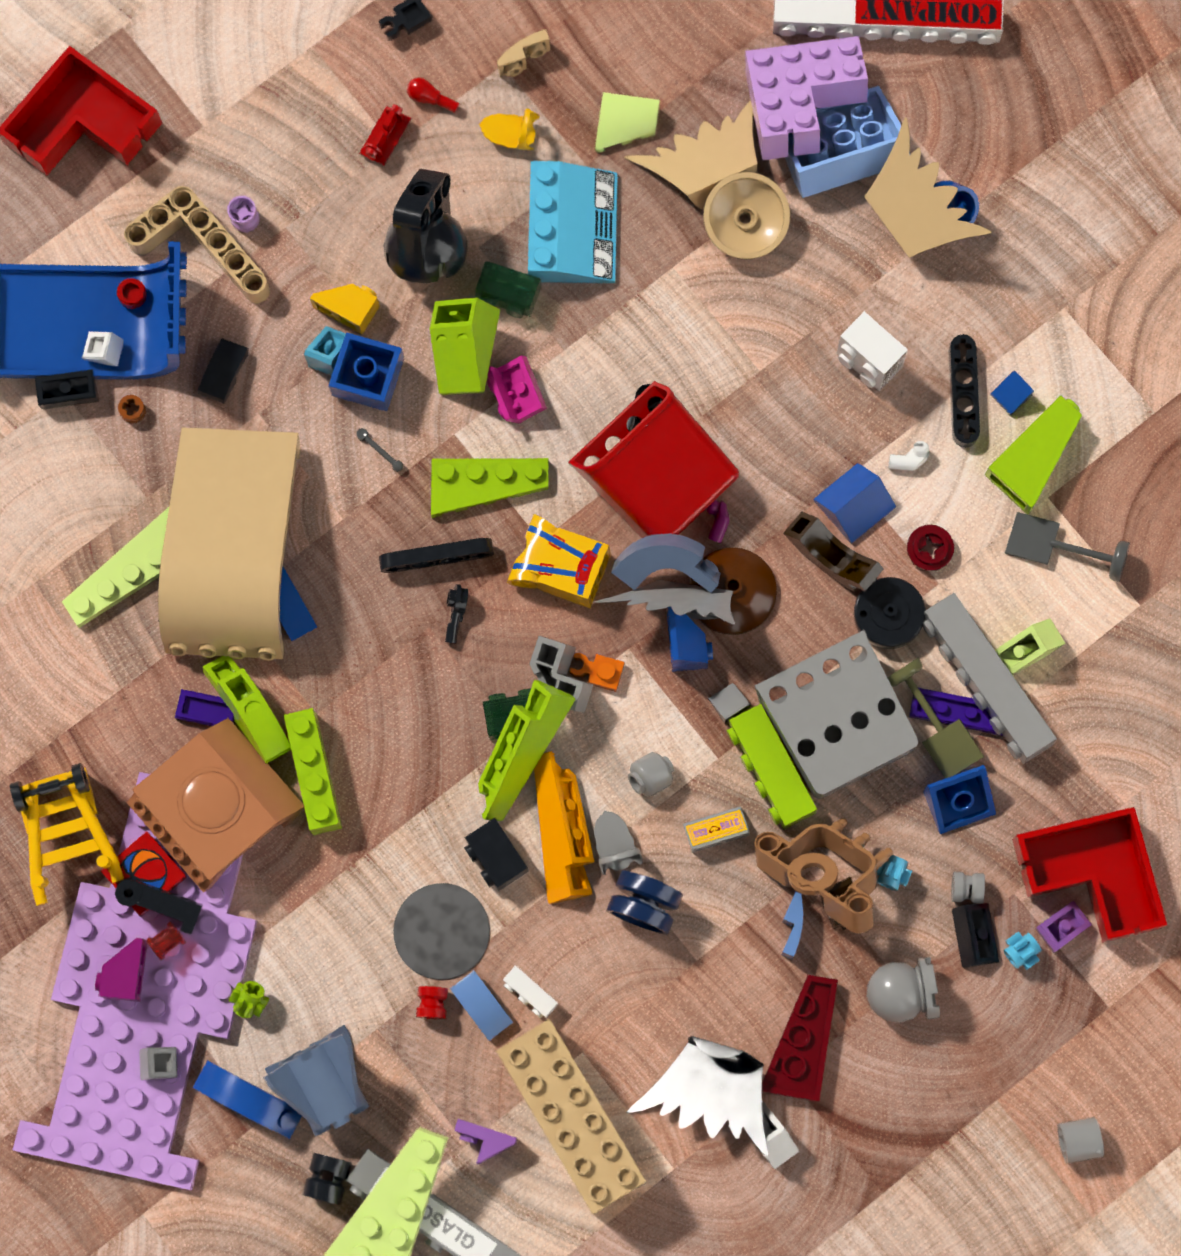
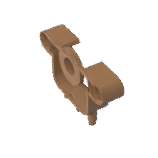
[754,818,893,933]

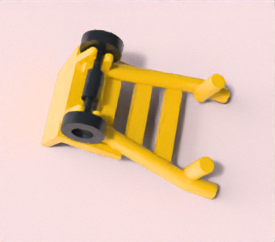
[10,763,124,906]

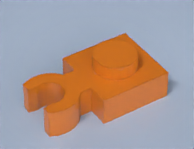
[569,653,625,692]

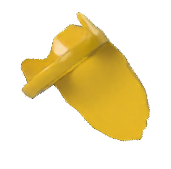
[479,108,540,150]

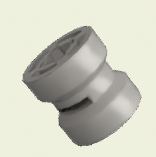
[951,871,985,904]

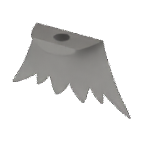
[593,580,735,624]

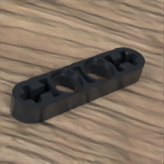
[949,334,980,448]
[379,538,494,573]

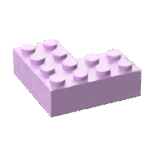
[745,36,868,160]

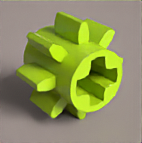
[228,981,269,1018]

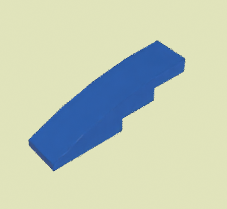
[280,566,317,641]

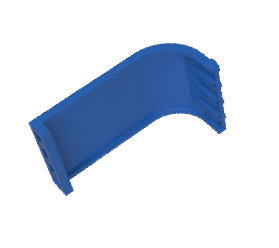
[0,241,187,380]

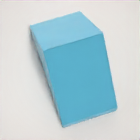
[304,326,346,376]

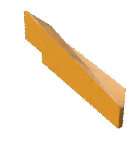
[534,751,594,904]

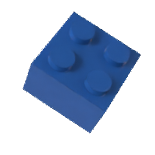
[328,332,405,412]

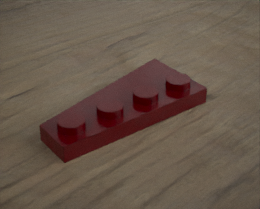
[762,975,838,1102]

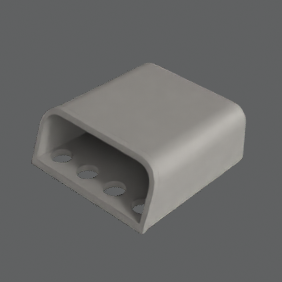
[755,630,918,799]

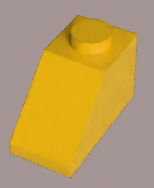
[310,283,380,335]

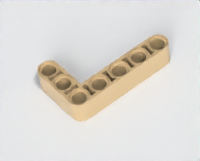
[124,186,270,303]

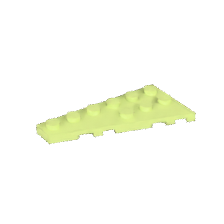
[324,1127,449,1256]

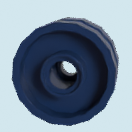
[606,870,683,935]

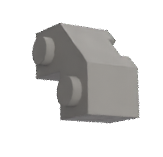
[530,636,593,713]

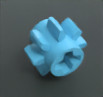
[877,855,912,891]
[1003,931,1042,970]

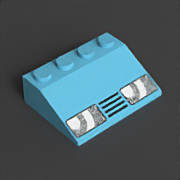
[528,161,618,283]

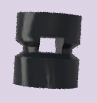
[302,1152,352,1205]

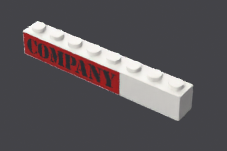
[773,0,1003,45]

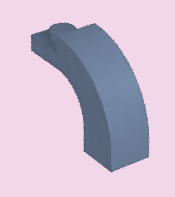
[611,534,721,593]

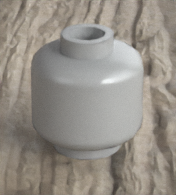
[628,752,674,797]

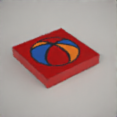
[101,831,187,917]

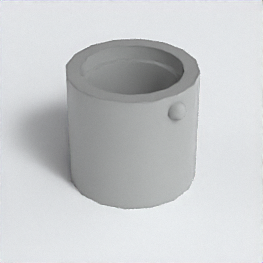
[1057,1117,1104,1164]

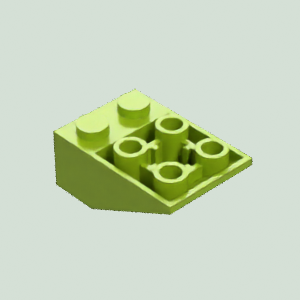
[430,298,500,395]

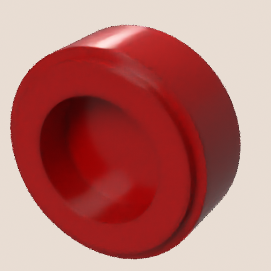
[117,278,147,309]

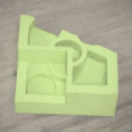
[595,92,660,152]

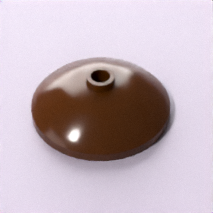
[689,548,777,635]

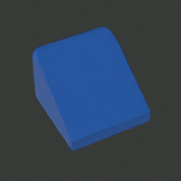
[990,371,1034,415]

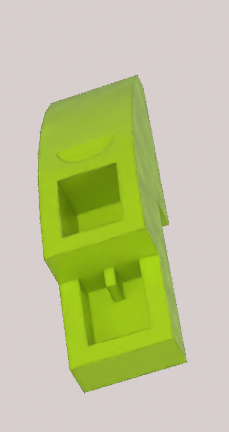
[203,656,291,764]

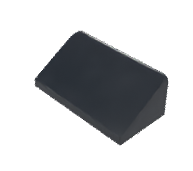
[35,369,99,409]
[952,903,999,968]

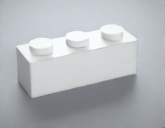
[503,965,559,1018]

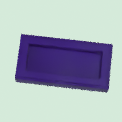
[174,689,236,727]

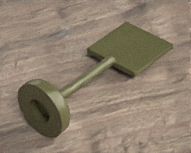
[887,658,984,778]

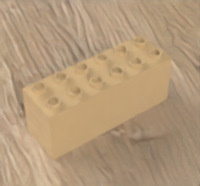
[496,1019,646,1215]

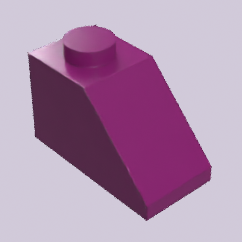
[95,938,148,1002]

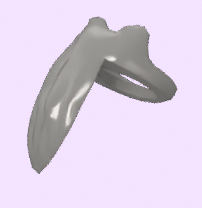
[594,811,643,875]

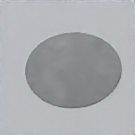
[393,883,490,980]

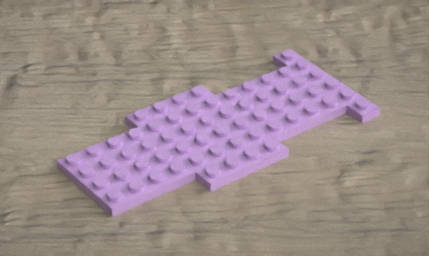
[13,772,257,1190]

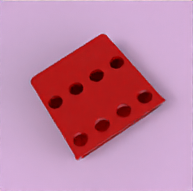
[568,381,739,538]

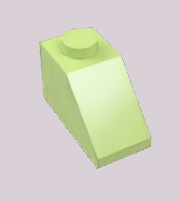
[995,618,1066,675]

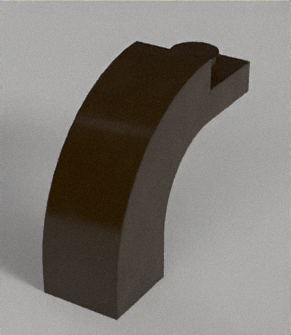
[783,511,884,591]

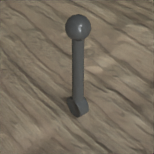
[356,428,404,472]

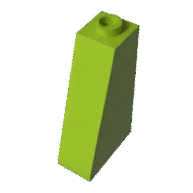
[985,395,1082,515]

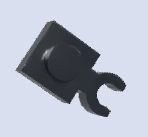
[379,0,432,41]

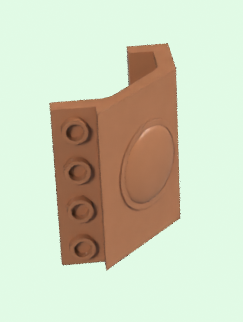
[127,718,304,893]

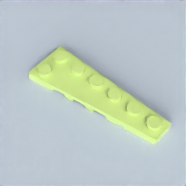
[62,507,169,628]

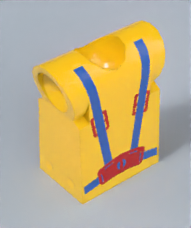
[507,514,611,608]

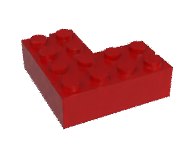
[0,45,163,176]
[1012,807,1167,943]

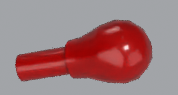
[407,77,460,113]

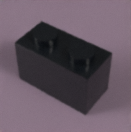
[464,818,529,891]

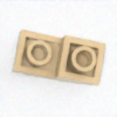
[497,29,550,77]

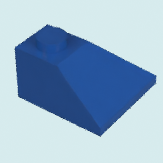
[667,607,713,672]

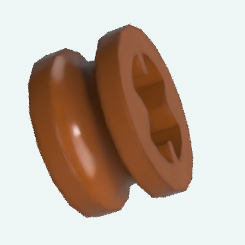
[118,395,146,424]

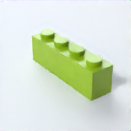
[726,704,817,830]
[284,708,342,835]

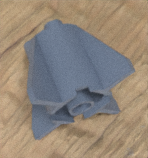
[264,1025,370,1136]

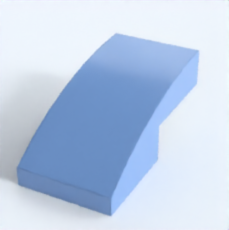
[781,892,803,959]
[450,971,513,1041]

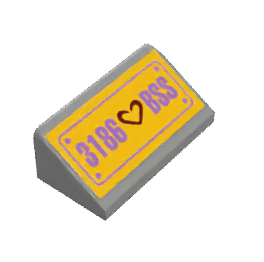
[683,807,750,853]

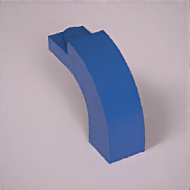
[193,1060,302,1139]

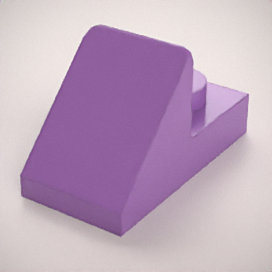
[1035,900,1092,953]
[454,1119,518,1165]

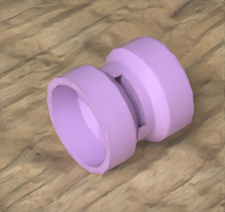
[227,196,259,232]

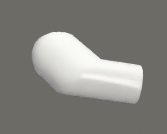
[889,441,930,471]

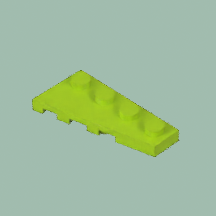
[431,458,549,518]

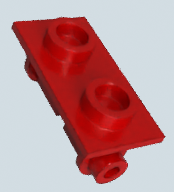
[359,104,412,166]

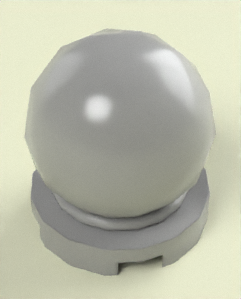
[866,957,940,1023]

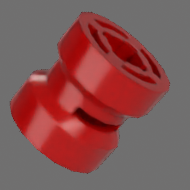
[416,986,448,1020]

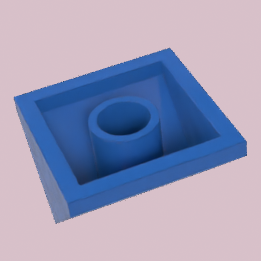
[813,463,896,544]
[923,765,996,834]

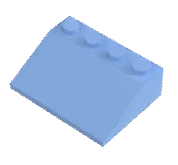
[785,86,910,198]

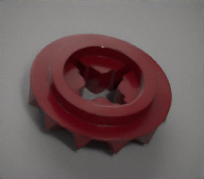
[907,524,954,571]

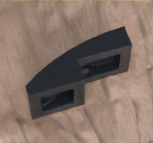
[198,338,248,404]

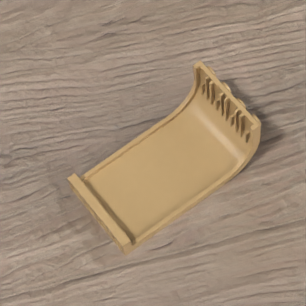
[158,427,301,661]

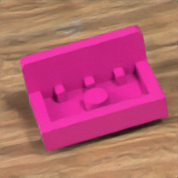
[487,355,547,424]

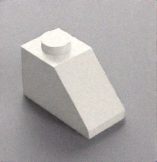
[743,1100,799,1170]

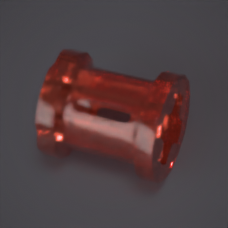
[146,921,187,961]

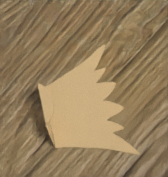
[625,100,758,210]
[864,117,992,258]

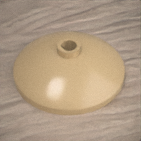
[703,172,790,260]

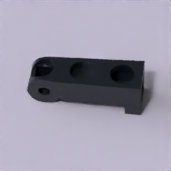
[115,878,203,935]

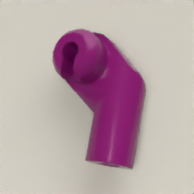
[706,500,730,543]

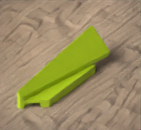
[478,680,575,821]

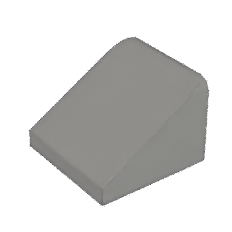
[708,683,750,724]
[139,1047,177,1080]

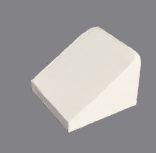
[82,332,124,366]

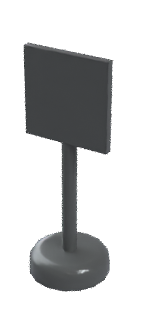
[1005,512,1130,582]

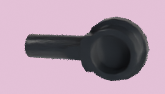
[445,584,468,644]

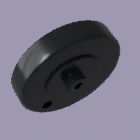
[853,577,926,649]

